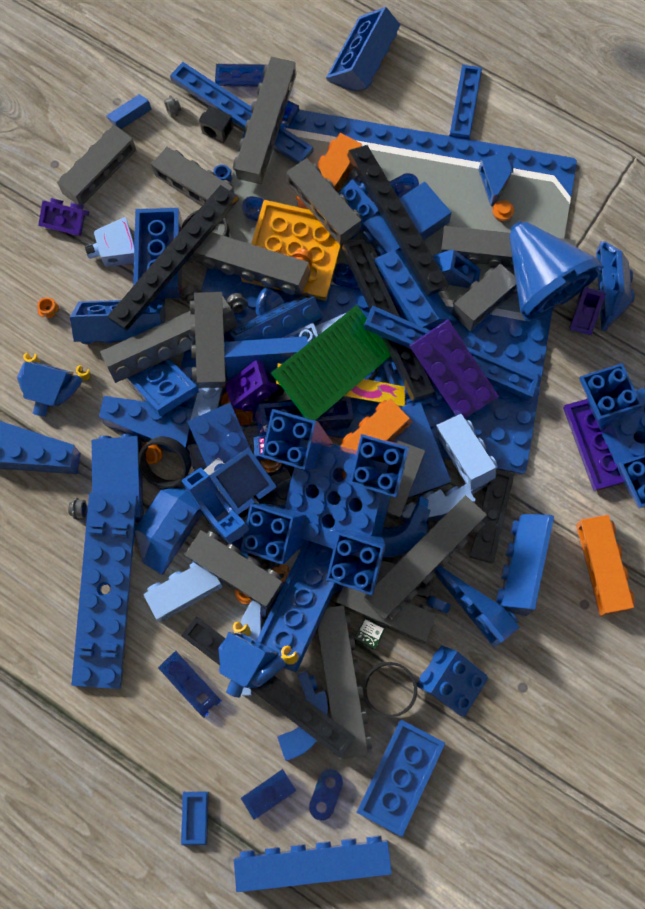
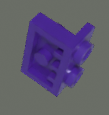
[38,198,90,236]
[226,360,278,411]

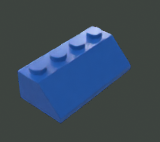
[326,7,401,91]
[375,250,456,331]
[70,299,165,344]
[496,514,554,616]

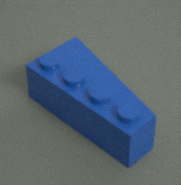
[99,396,193,454]
[0,421,81,474]

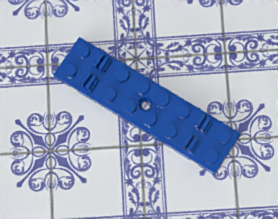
[71,493,138,689]

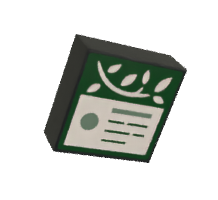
[354,617,386,650]

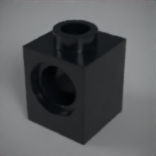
[199,106,234,143]

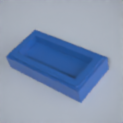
[181,791,209,845]

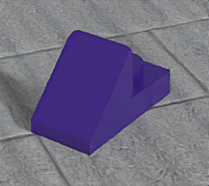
[569,287,606,335]

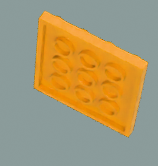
[241,200,342,301]

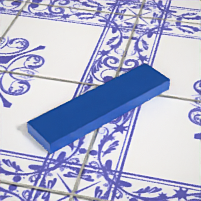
[449,64,482,139]

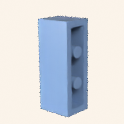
[437,414,498,490]
[143,562,223,622]

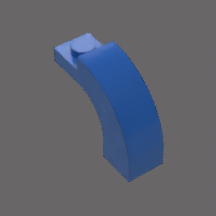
[181,467,249,544]
[382,496,431,557]
[277,671,328,761]

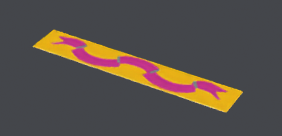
[276,363,405,406]

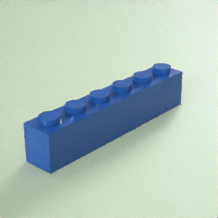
[234,835,392,892]

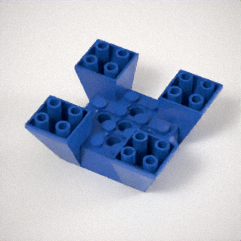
[579,363,645,509]
[240,409,410,595]

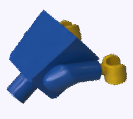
[17,353,91,417]
[219,622,299,698]

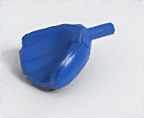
[256,288,285,318]

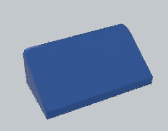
[106,94,152,129]

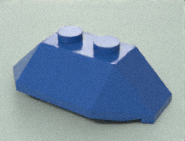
[596,241,635,331]
[135,486,203,575]

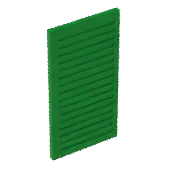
[271,305,391,421]

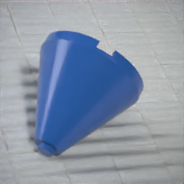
[509,221,604,321]

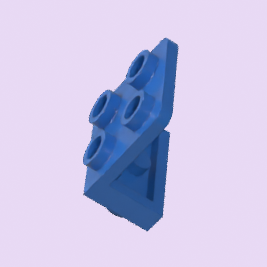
[339,179,379,240]
[417,645,488,717]

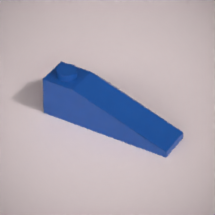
[434,565,520,648]

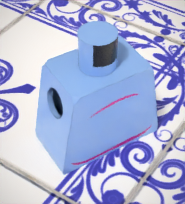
[85,217,134,267]

